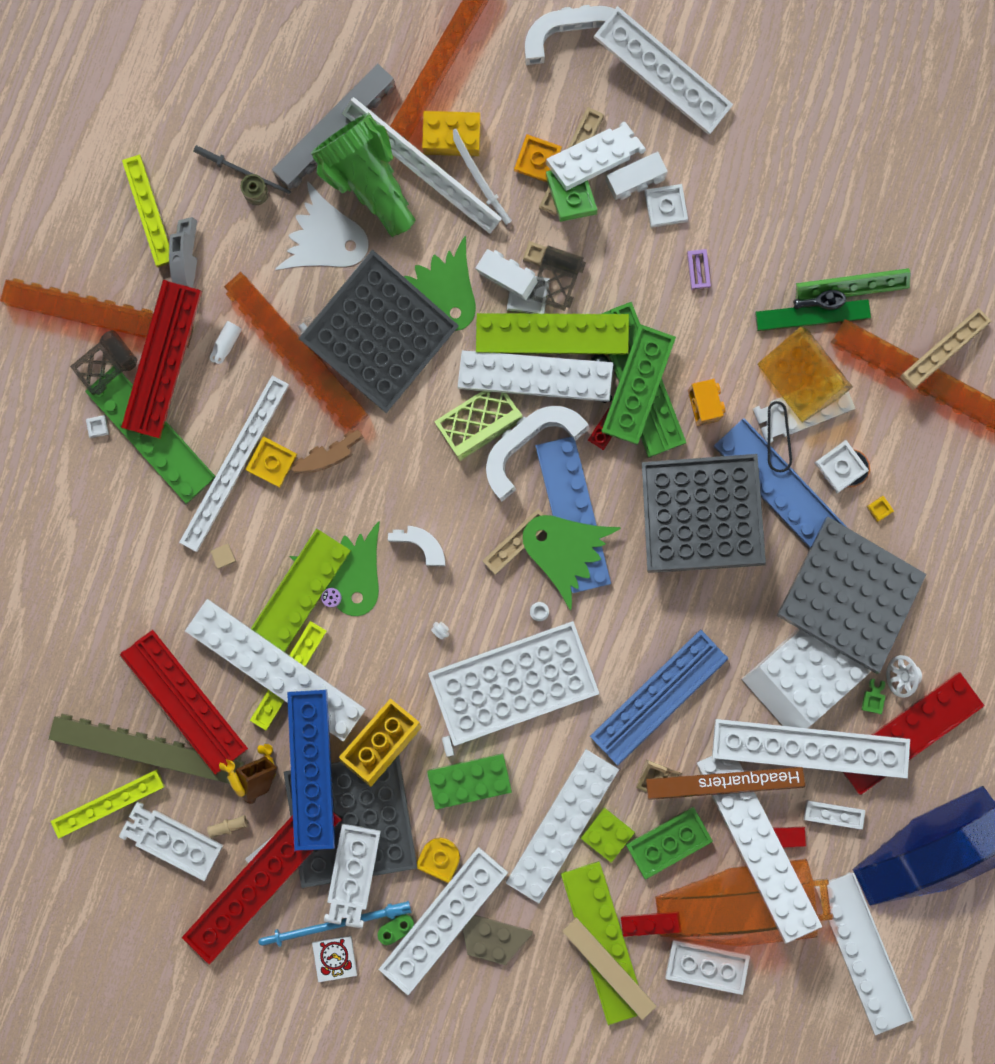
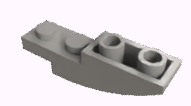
[169,217,197,288]

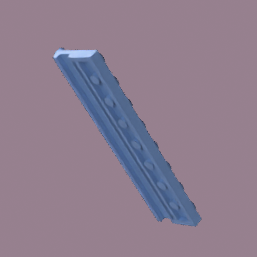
[714,418,848,548]
[535,437,611,593]
[590,630,728,766]

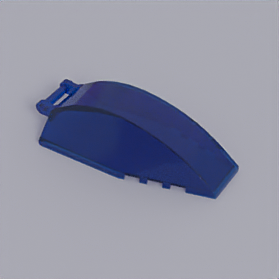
[852,786,995,906]

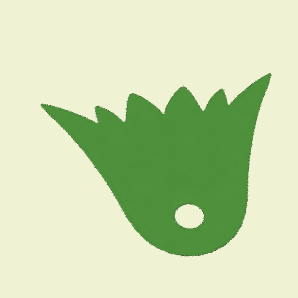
[404,236,476,331]
[523,515,621,610]
[289,521,380,616]

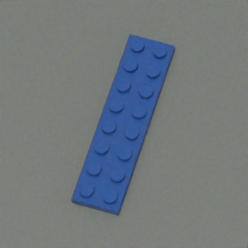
[287,690,335,851]

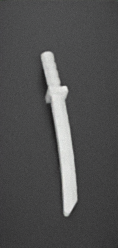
[453,129,512,225]

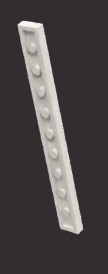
[342,97,502,234]
[179,376,290,552]

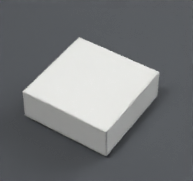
[86,415,109,438]
[442,735,454,757]

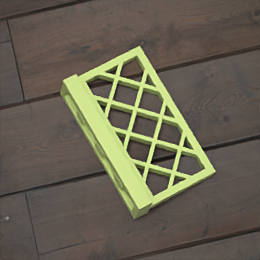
[434,391,523,461]

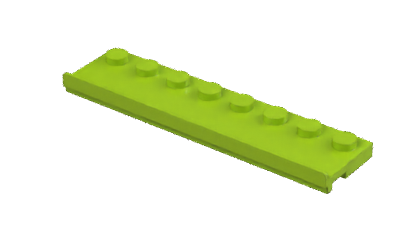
[476,313,629,355]
[251,528,351,652]
[561,861,639,1026]

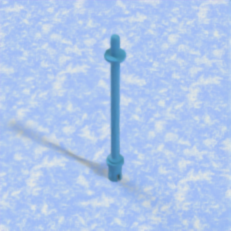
[258,901,412,947]

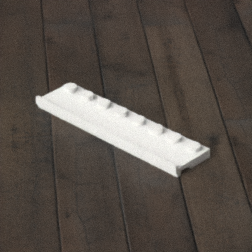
[814,872,914,1035]

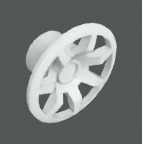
[886,655,922,698]

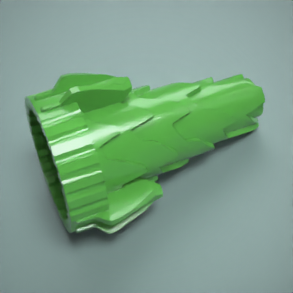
[311,112,416,237]

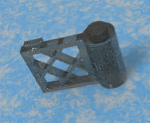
[529,245,586,311]
[70,330,138,395]

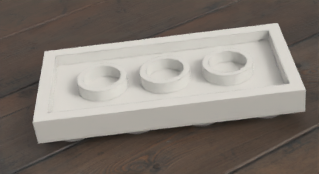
[665,939,750,995]

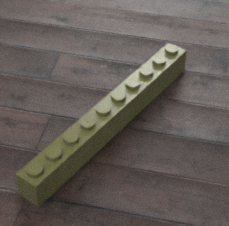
[48,713,246,784]

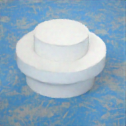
[530,602,549,621]
[431,622,449,640]

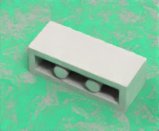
[605,151,668,200]
[475,249,538,301]

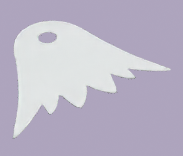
[275,182,368,270]

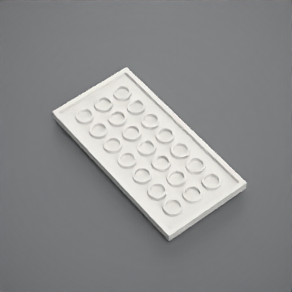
[428,621,599,746]

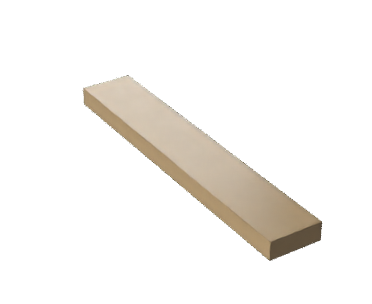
[539,107,604,216]
[900,308,992,390]
[562,917,657,1020]

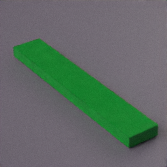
[755,299,871,331]

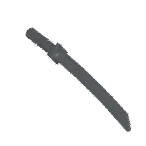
[193,145,291,194]

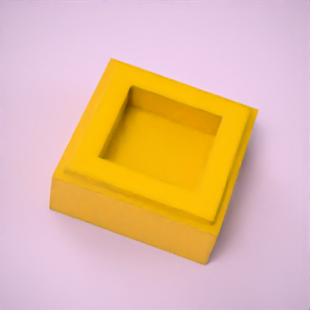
[866,496,894,522]

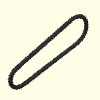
[768,401,792,473]

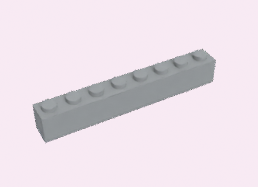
[272,64,395,190]

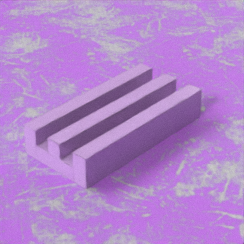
[687,249,711,290]

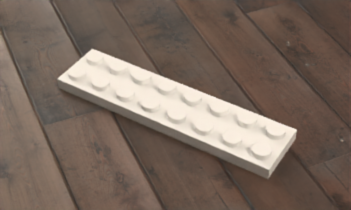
[593,6,733,135]
[458,350,613,402]
[506,749,619,903]
[378,847,509,995]

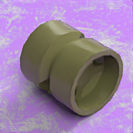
[240,174,269,205]

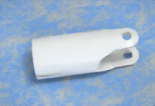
[210,321,242,364]

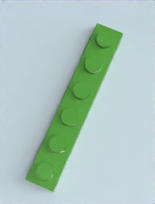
[796,268,911,300]

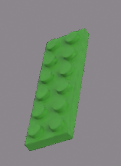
[601,324,676,445]

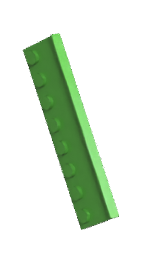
[602,302,687,458]
[85,364,216,504]

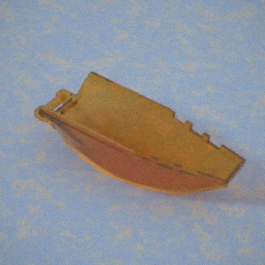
[655,859,834,947]

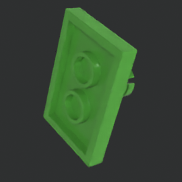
[545,170,597,222]

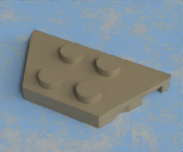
[463,915,533,965]

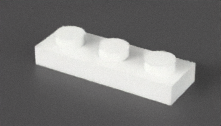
[804,800,865,830]

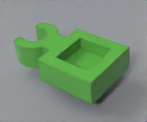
[861,679,886,714]

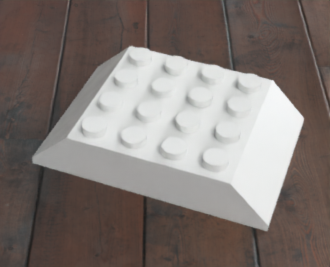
[741,629,871,728]

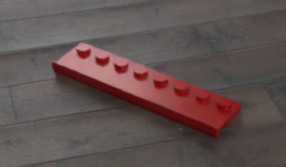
[121,280,202,438]
[120,629,248,775]
[842,672,985,795]

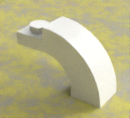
[388,526,446,566]

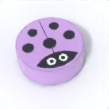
[322,588,342,608]

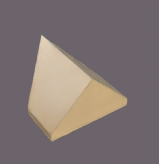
[636,759,682,792]

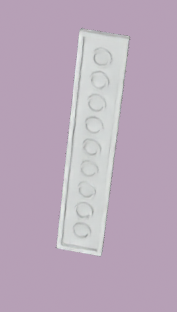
[185,599,366,742]
[712,719,910,778]
[696,756,822,944]

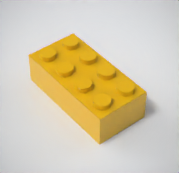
[339,698,422,787]

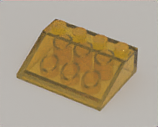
[757,326,853,422]

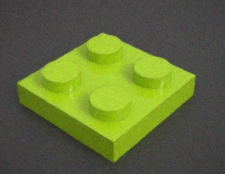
[580,807,635,863]

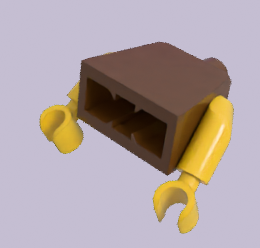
[219,744,277,804]

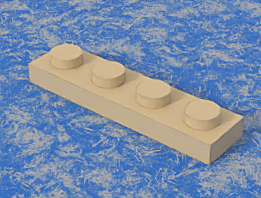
[482,509,544,575]

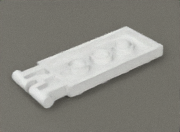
[546,122,646,191]
[753,374,856,443]
[119,801,223,881]
[324,824,381,929]

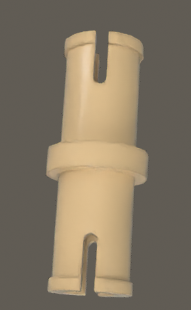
[207,815,248,839]

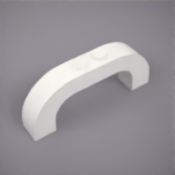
[525,5,615,65]
[486,406,590,502]

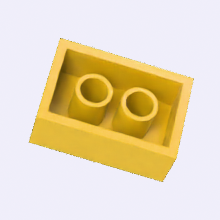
[422,111,481,156]

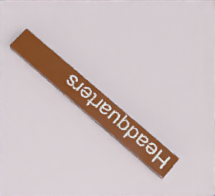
[646,767,805,800]

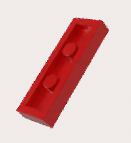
[621,911,681,937]

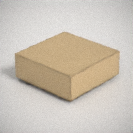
[523,241,547,266]
[210,544,236,569]

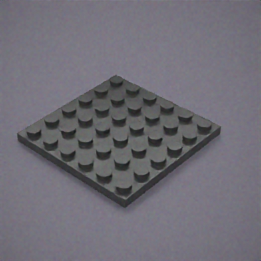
[298,250,459,413]
[642,454,766,573]
[777,517,926,674]
[284,755,417,888]

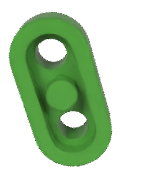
[378,914,414,945]

